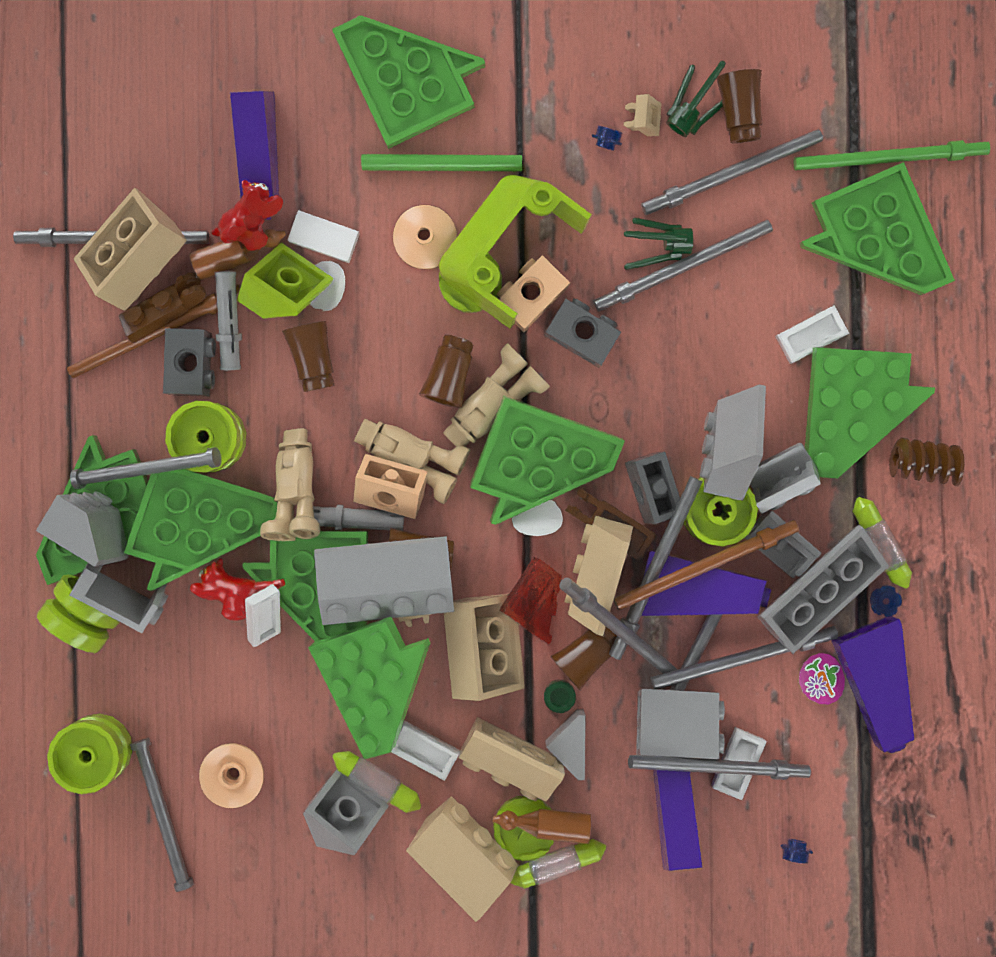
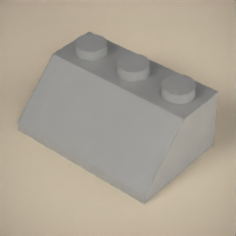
[700,384,766,501]
[36,491,129,567]

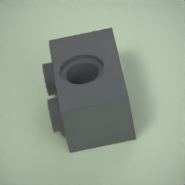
[545,298,621,368]
[163,328,216,397]
[625,452,680,524]

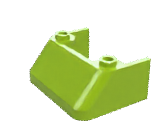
[439,175,592,329]

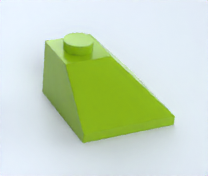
[237,242,334,319]

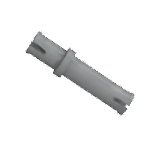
[214,271,242,370]
[313,505,404,531]

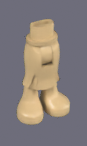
[443,343,550,447]
[354,419,470,504]
[260,428,320,541]

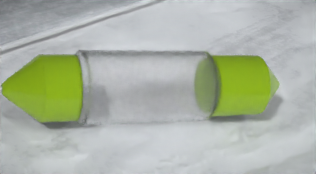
[852,497,912,589]
[333,751,421,813]
[510,838,606,889]

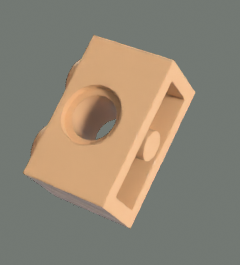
[497,255,570,332]
[354,454,428,519]

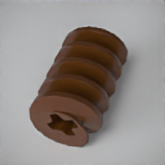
[889,437,965,486]

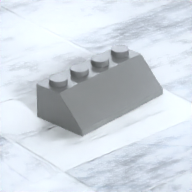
[757,525,889,654]
[314,536,454,625]

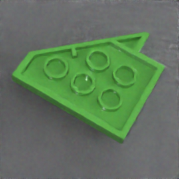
[332,15,486,149]
[799,162,955,295]
[805,347,935,478]
[470,396,625,525]
[36,435,148,585]
[124,469,277,591]
[243,531,368,642]
[308,617,431,760]

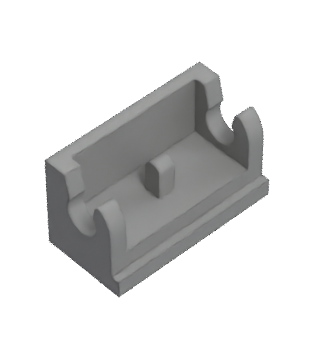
[745,510,822,578]

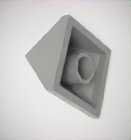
[303,769,389,855]

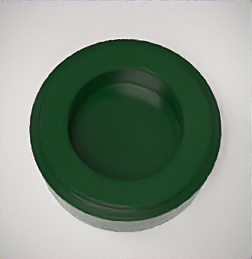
[544,679,576,713]

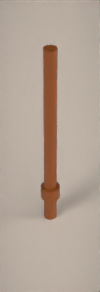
[67,284,241,379]
[614,520,799,610]

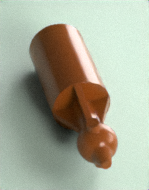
[189,229,286,280]
[492,809,591,844]

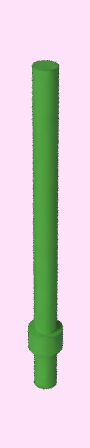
[793,140,991,170]

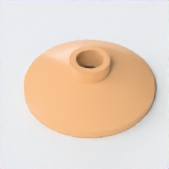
[393,205,457,269]
[199,743,264,808]

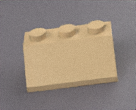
[74,188,187,311]
[565,516,633,636]
[444,593,525,701]
[459,717,565,801]
[406,796,518,922]

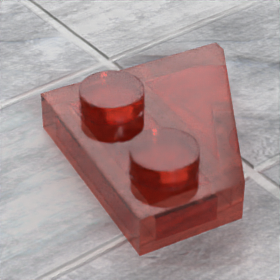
[499,557,562,645]

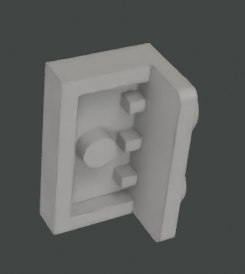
[750,443,821,514]

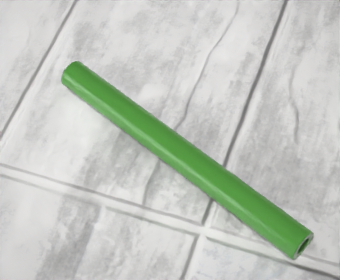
[361,154,522,172]

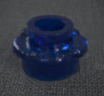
[592,125,622,151]
[870,585,902,617]
[781,839,813,864]

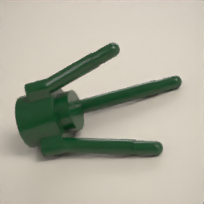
[666,61,726,137]
[623,218,693,270]

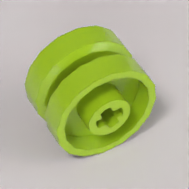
[165,401,246,472]
[683,477,758,547]
[37,574,120,653]
[47,713,132,794]

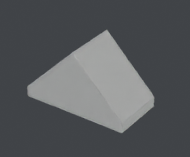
[545,709,586,780]

